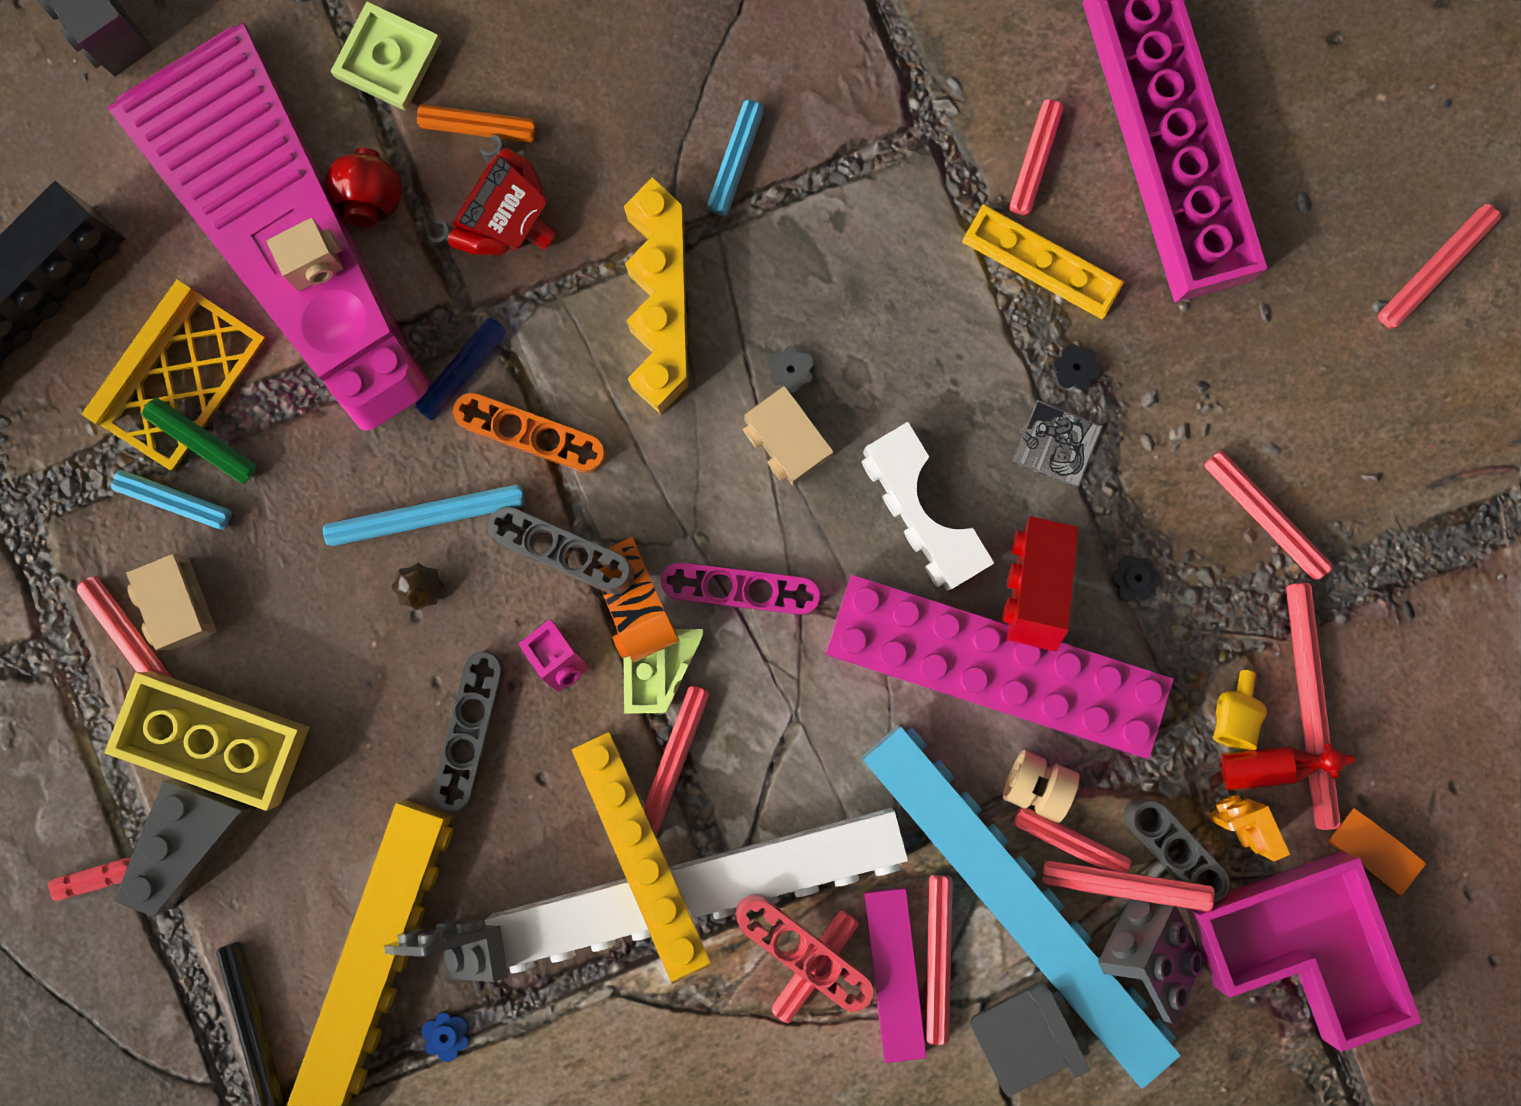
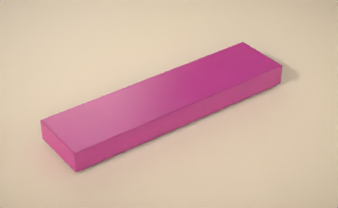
[863,887,926,1063]

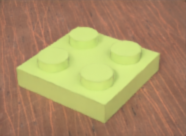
[330,2,442,111]

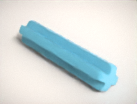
[707,100,764,216]
[111,470,232,530]

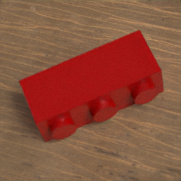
[1002,516,1078,652]

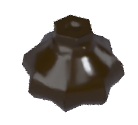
[391,562,445,611]

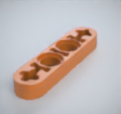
[453,393,606,473]

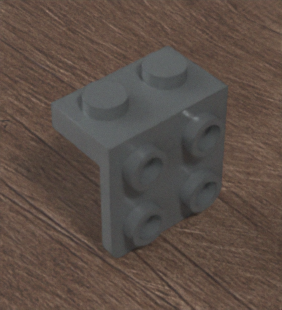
[1098,899,1203,1024]
[970,981,1091,1095]

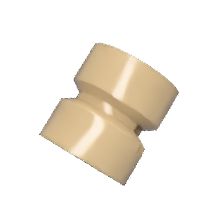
[1003,750,1080,823]

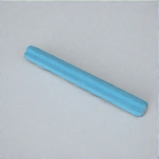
[323,484,525,546]

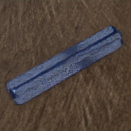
[415,317,506,420]

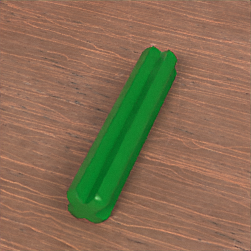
[142,398,257,484]

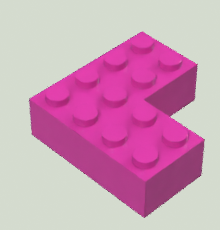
[1185,851,1422,1052]

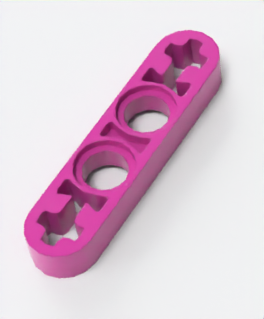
[660,563,820,615]

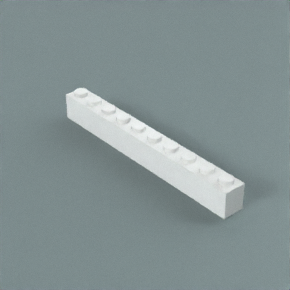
[485,808,908,973]

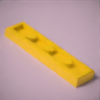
[962,204,1124,319]

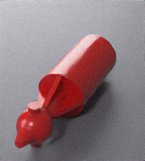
[1220,744,1355,791]

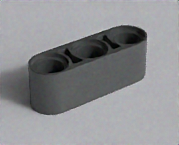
[1123,797,1230,902]

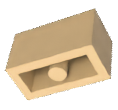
[743,386,833,486]
[126,554,217,651]

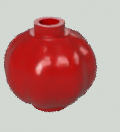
[324,147,402,227]

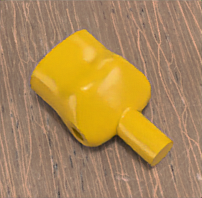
[1213,670,1267,751]

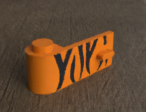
[597,536,680,663]

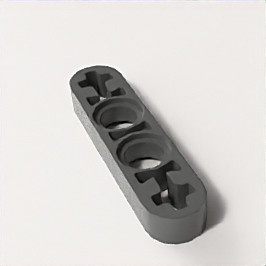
[488,507,635,595]
[433,652,504,811]

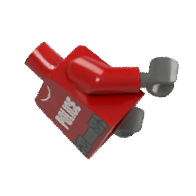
[428,135,557,256]

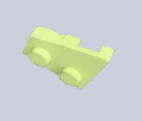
[624,629,704,714]

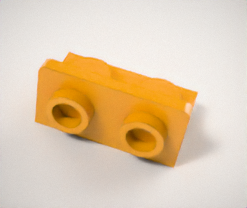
[1208,795,1290,861]

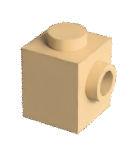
[266,217,344,292]

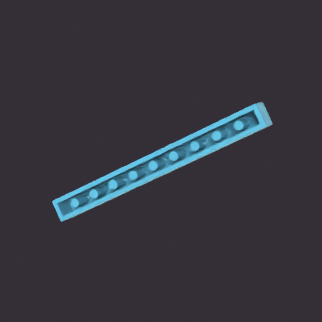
[860,726,1181,1089]

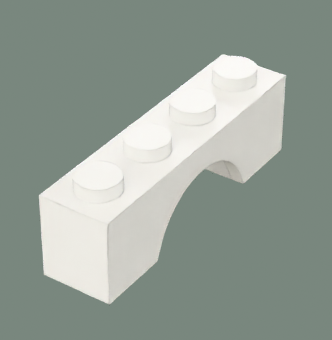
[861,422,994,591]

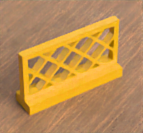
[81,279,266,471]

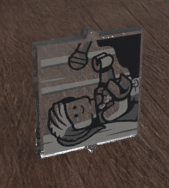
[1011,400,1103,489]

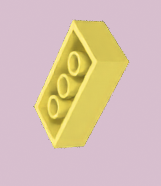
[104,671,310,811]

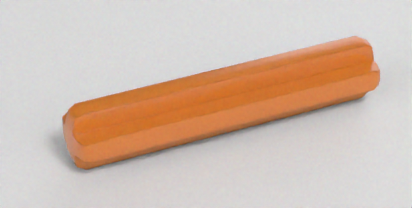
[417,104,536,143]

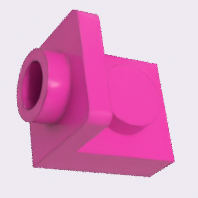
[518,619,589,692]

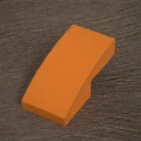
[1328,808,1426,898]

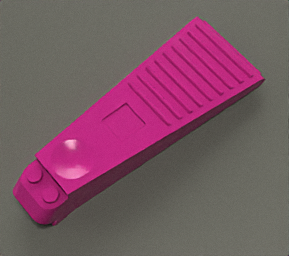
[107,22,431,431]

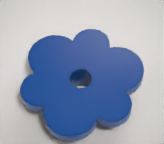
[421,1012,469,1062]

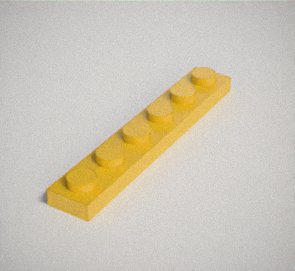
[571,732,712,984]

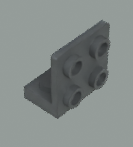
[384,919,508,982]

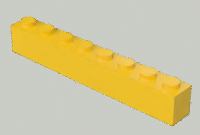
[287,799,454,1106]

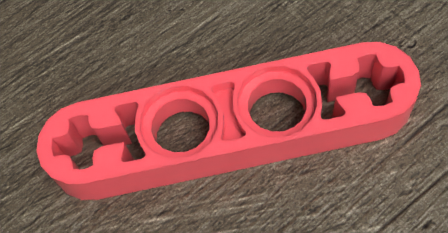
[735,895,873,1012]

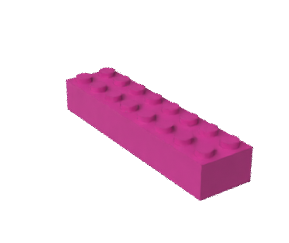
[1083,0,1268,303]
[825,575,1174,759]

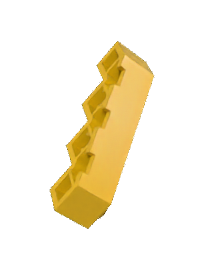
[624,177,689,415]

